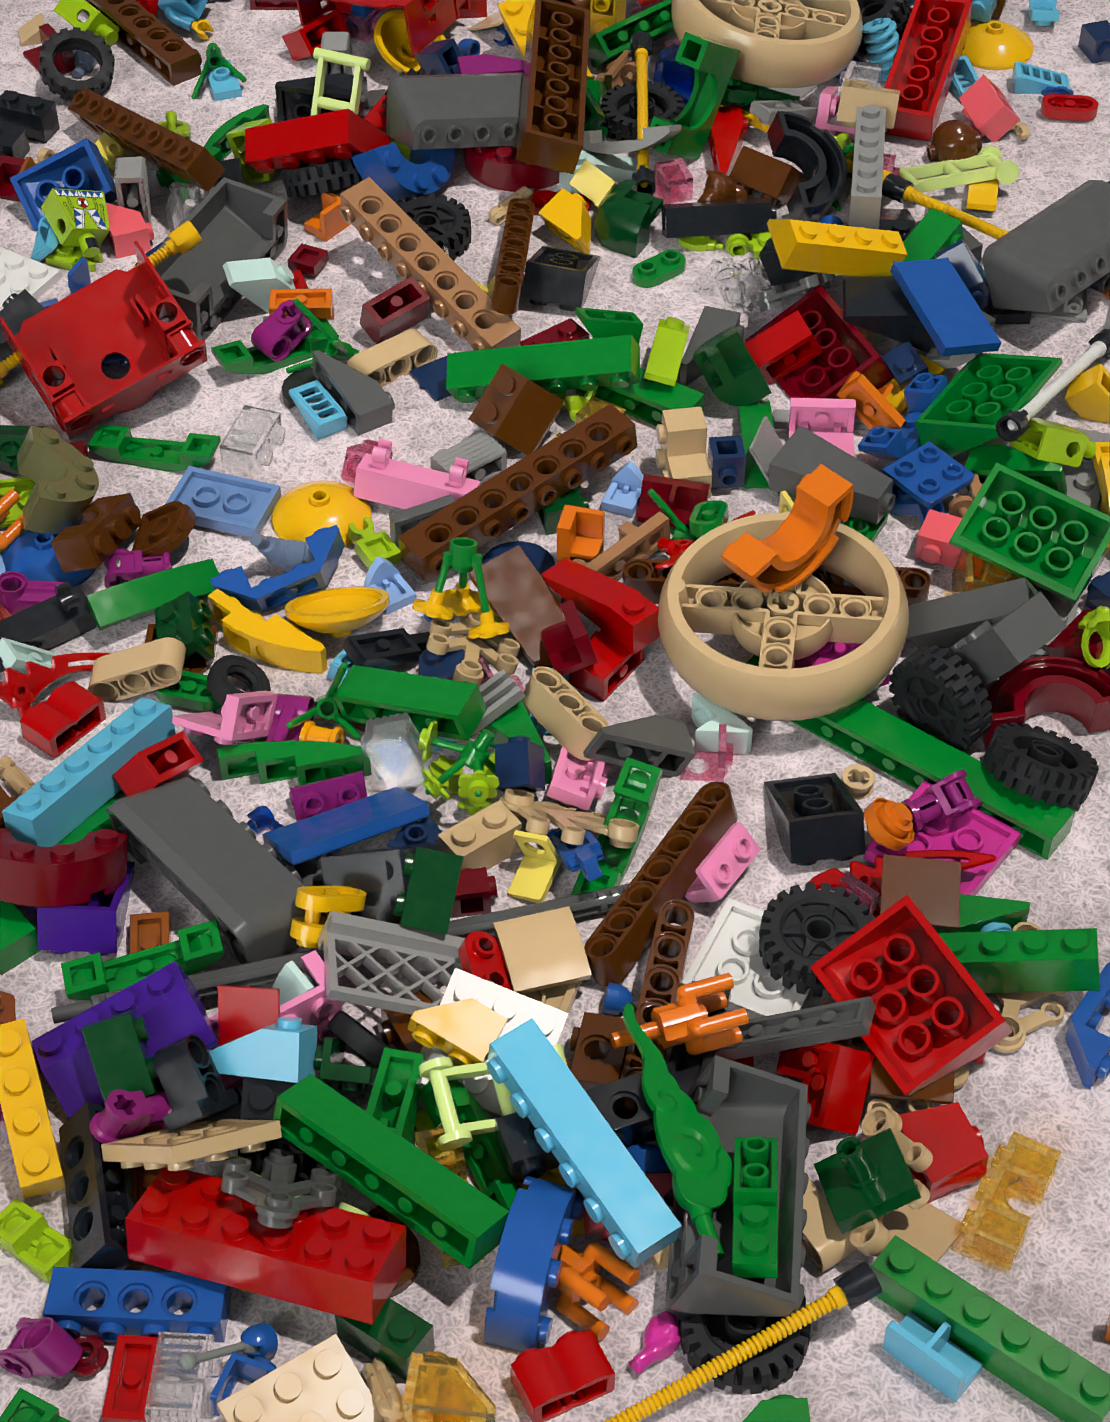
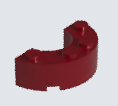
[463,146,559,192]
[982,656,1110,749]
[0,828,128,907]

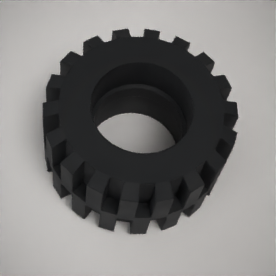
[857,0,911,54]

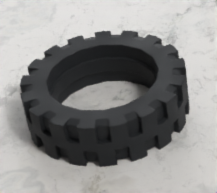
[39,27,115,100]

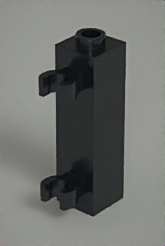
[661,198,777,238]
[0,581,97,673]

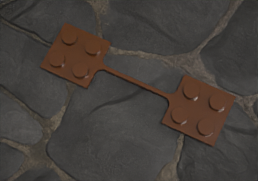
[870,854,961,1104]

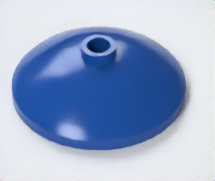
[0,530,96,589]

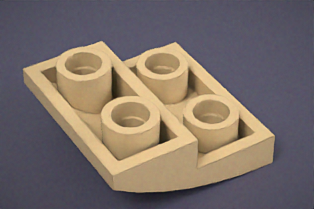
[493,906,592,994]

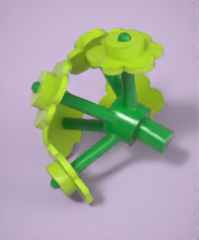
[418,721,500,815]

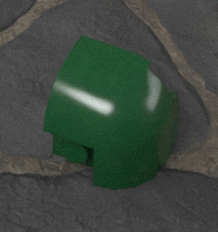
[594,180,664,258]
[693,326,772,406]

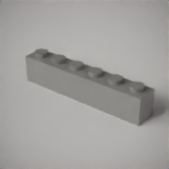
[849,105,886,229]

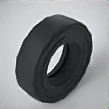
[206,655,271,706]
[327,1010,390,1068]

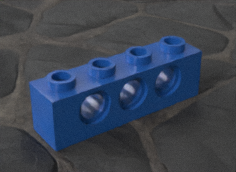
[43,1267,232,1347]

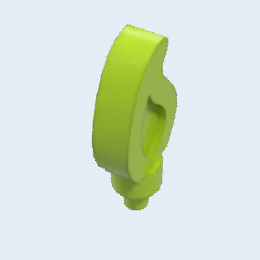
[677,236,724,252]

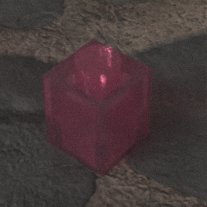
[654,158,693,204]

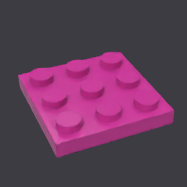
[863,781,1021,896]

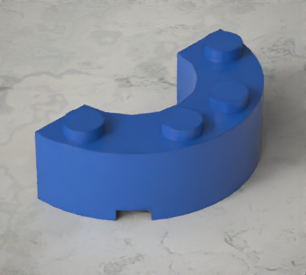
[352,142,455,202]
[484,1176,585,1353]

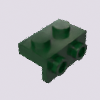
[155,591,215,661]
[315,1037,378,1093]

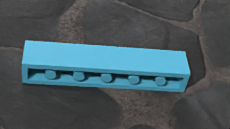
[2,698,176,847]
[486,1018,682,1268]

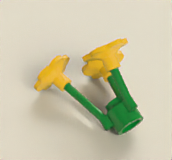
[412,537,510,639]

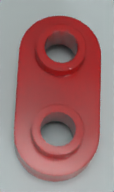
[1040,94,1099,121]
[458,931,512,990]

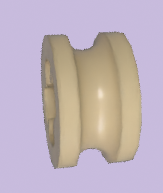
[842,764,875,800]

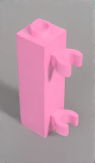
[353,438,480,509]

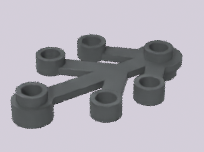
[750,273,836,313]
[221,1149,337,1229]

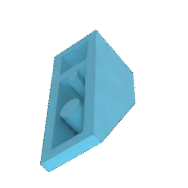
[209,1017,317,1083]

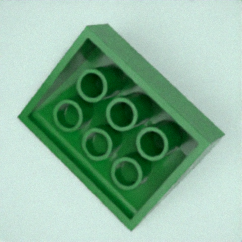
[915,353,1063,457]
[949,462,1110,604]

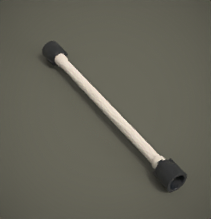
[996,329,1110,442]

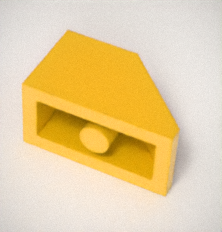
[538,188,591,254]
[1065,363,1110,423]

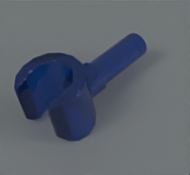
[493,28,514,47]
[247,806,283,834]

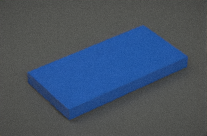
[890,258,1002,356]
[262,786,430,865]

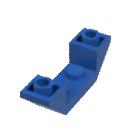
[858,373,948,461]
[210,524,345,613]
[1065,963,1110,1089]

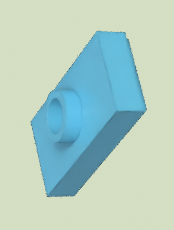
[203,59,242,101]

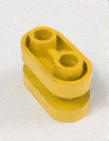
[290,885,367,949]

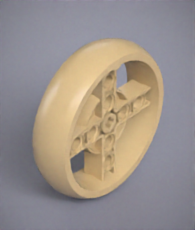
[671,0,863,88]
[658,513,909,721]

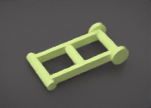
[311,47,371,116]
[895,145,1019,193]
[418,1044,568,1150]

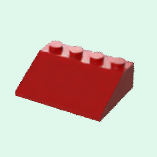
[245,109,390,174]
[810,894,1012,1097]

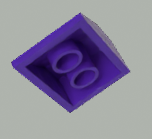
[37,861,135,956]

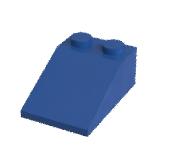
[10,138,118,231]

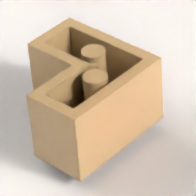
[836,78,900,132]
[656,407,712,498]

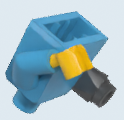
[158,0,214,41]

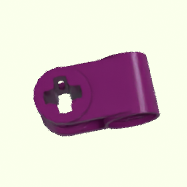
[251,300,312,362]
[0,1317,82,1378]

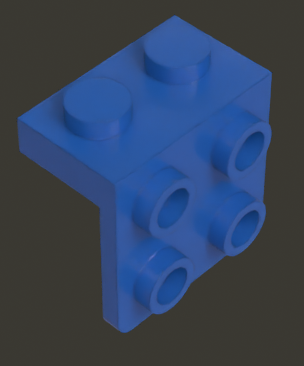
[882,441,974,507]

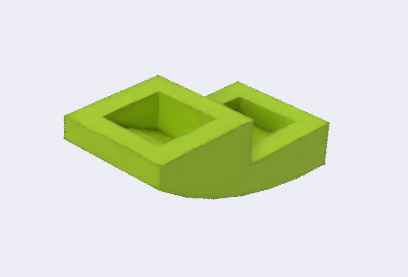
[0,1198,73,1284]

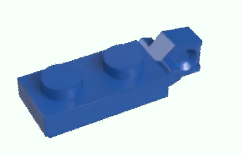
[546,828,605,882]

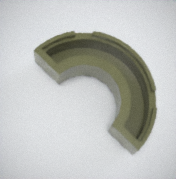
[17,425,99,534]

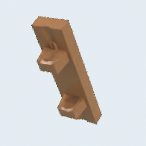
[561,511,670,603]

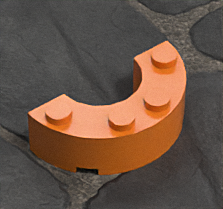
[721,464,854,594]

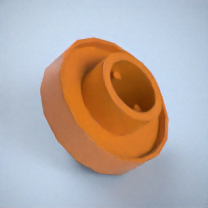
[864,798,915,851]

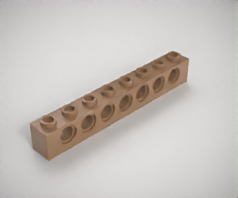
[340,177,521,351]

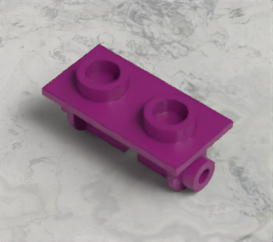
[289,771,367,821]

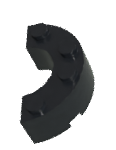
[767,111,847,222]

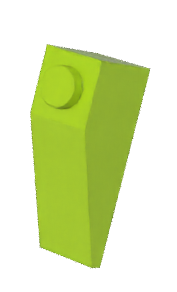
[644,317,690,387]

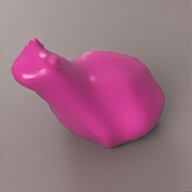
[628,1311,681,1374]

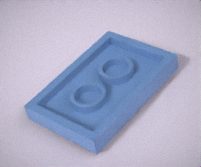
[165,466,281,537]

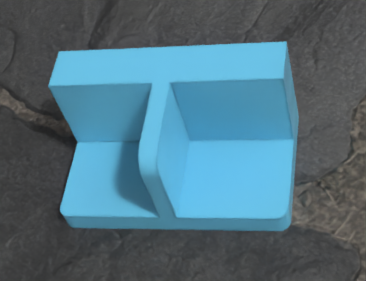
[883,1312,983,1403]

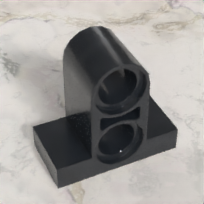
[153,1034,242,1133]

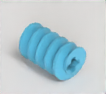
[862,18,900,81]

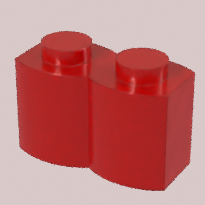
[20,681,106,758]
[511,1330,615,1422]

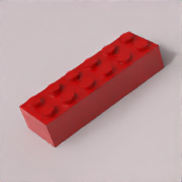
[884,0,973,142]
[125,1166,406,1325]

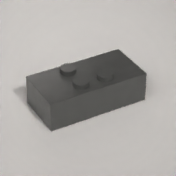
[948,591,1067,688]

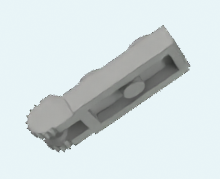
[749,100,818,125]

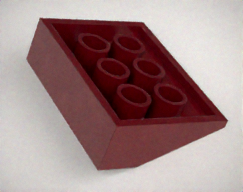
[745,284,893,399]

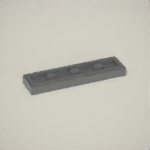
[716,997,876,1060]

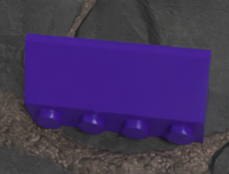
[32,960,219,1118]

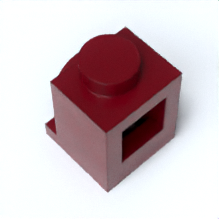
[451,867,498,918]

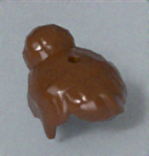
[697,170,748,202]

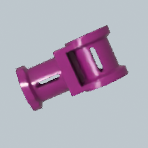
[104,549,172,589]
[901,770,982,832]
[89,1089,174,1144]

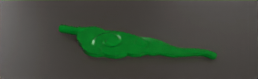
[622,1003,734,1261]

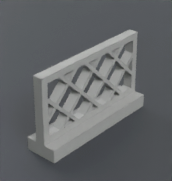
[318,911,465,1015]

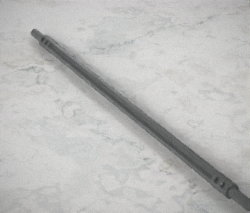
[51,884,629,1024]

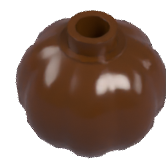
[926,120,982,162]

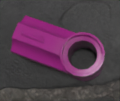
[0,571,64,616]
[266,693,315,742]

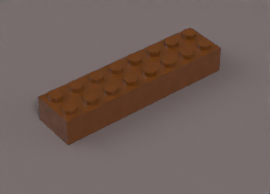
[516,0,590,174]

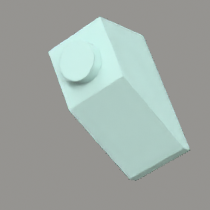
[223,258,295,313]

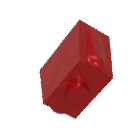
[899,1102,989,1204]

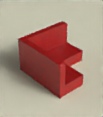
[776,1042,875,1135]

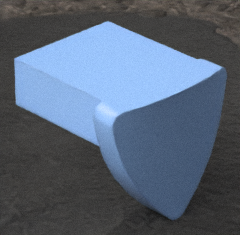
[601,461,644,517]
[364,557,416,614]

